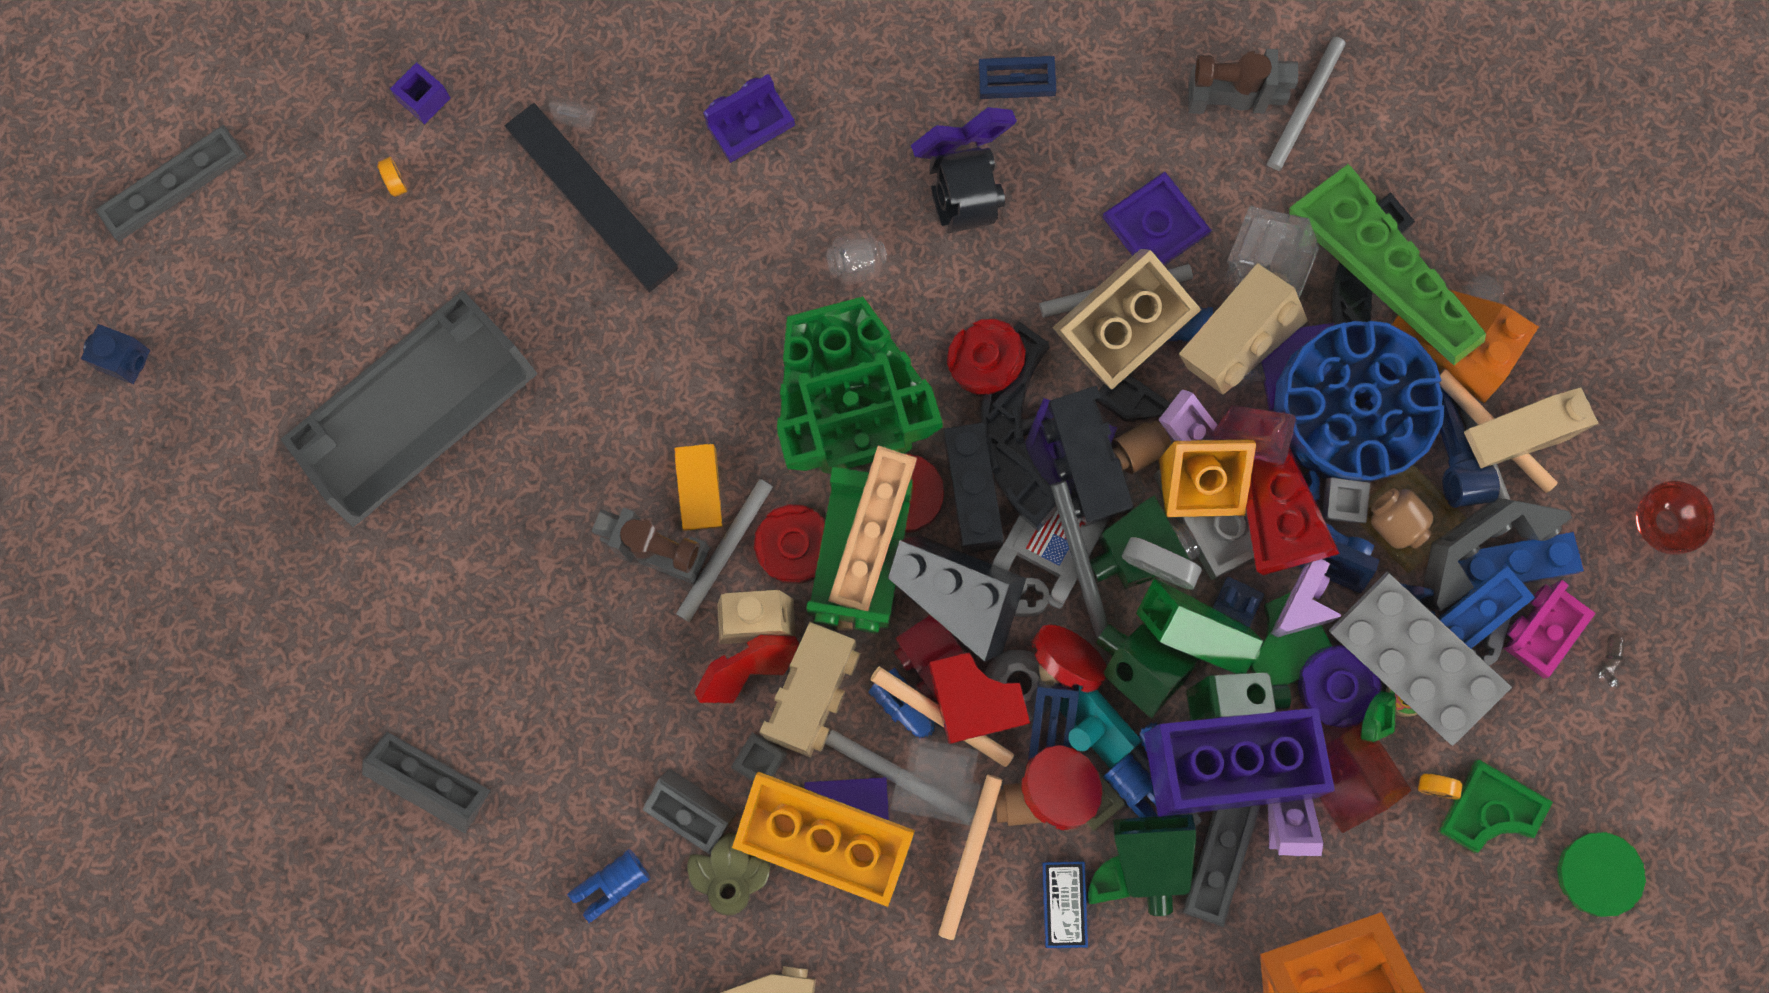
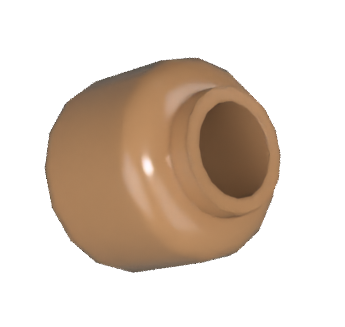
[1371,488,1433,549]

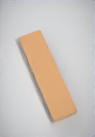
[828,445,917,611]

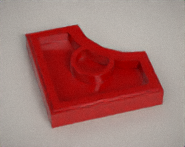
[928,652,1030,744]

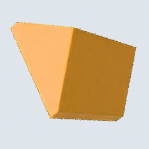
[1159,440,1256,517]

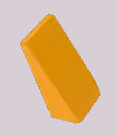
[674,444,723,531]

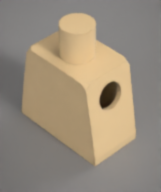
[717,590,796,644]

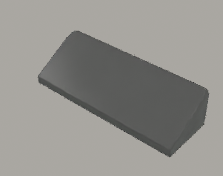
[362,732,491,833]

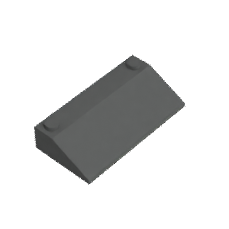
[281,290,538,527]

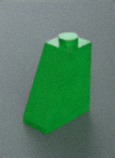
[1136,578,1263,674]

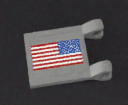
[993,510,1109,609]

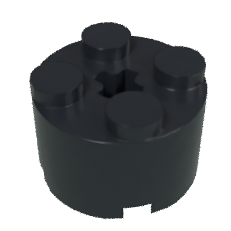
[929,147,1005,234]

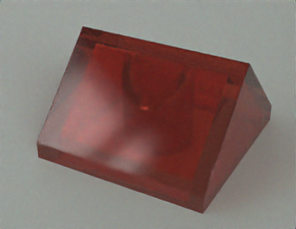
[1319,722,1412,833]

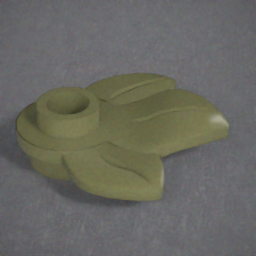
[687,832,770,916]

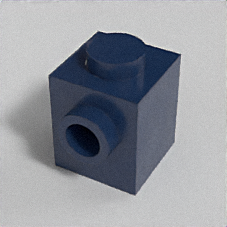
[81,324,150,385]

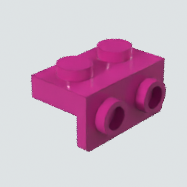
[1504,580,1596,679]

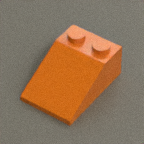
[1392,289,1539,403]

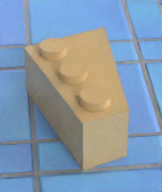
[1179,263,1308,395]
[759,622,861,758]

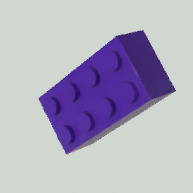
[1144,708,1335,817]

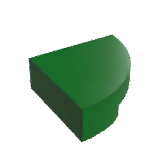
[1361,691,1396,742]
[1087,856,1130,905]

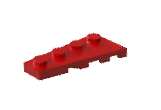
[1233,412,1340,575]

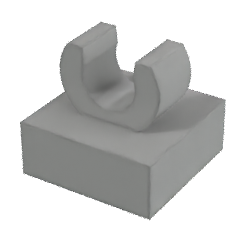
[1322,478,1370,523]

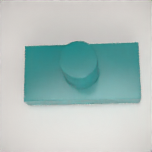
[1059,685,1142,769]

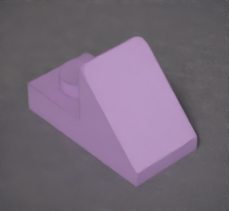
[1159,389,1229,444]
[1270,559,1341,637]
[1268,799,1323,856]

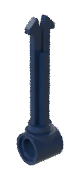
[1440,388,1500,508]

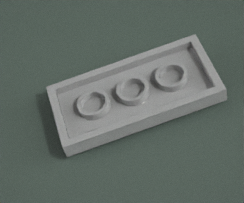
[1329,572,1512,746]

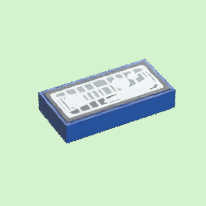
[1042,862,1088,948]

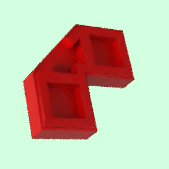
[694,635,799,703]

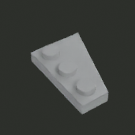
[1153,470,1254,580]

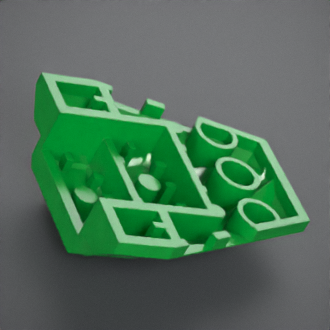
[777,296,943,474]

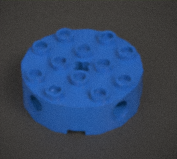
[1274,321,1444,483]

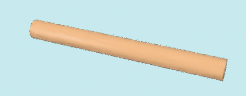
[1439,368,1558,493]
[871,666,1014,767]
[938,774,1003,940]

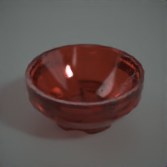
[1636,481,1715,555]

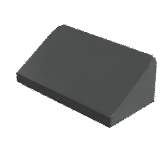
[642,769,737,854]

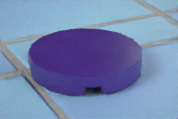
[1298,645,1382,728]

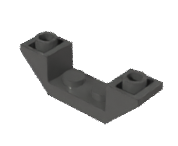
[1423,498,1573,611]

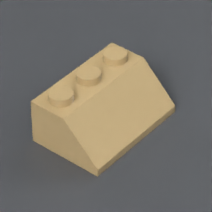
[1052,249,1201,390]

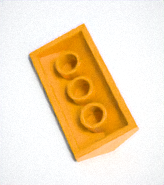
[732,772,915,907]

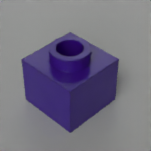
[390,62,451,125]

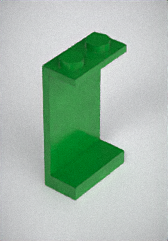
[806,467,913,633]

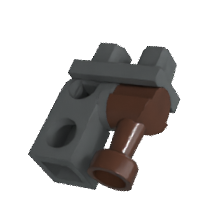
[1188,49,1298,114]
[592,507,710,584]

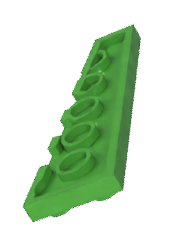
[1289,164,1486,365]

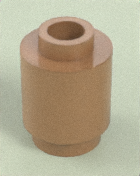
[1112,421,1171,475]
[995,783,1043,826]

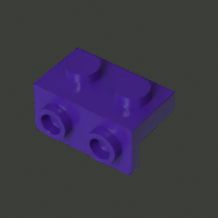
[703,74,795,163]

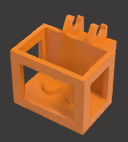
[1260,912,1425,993]

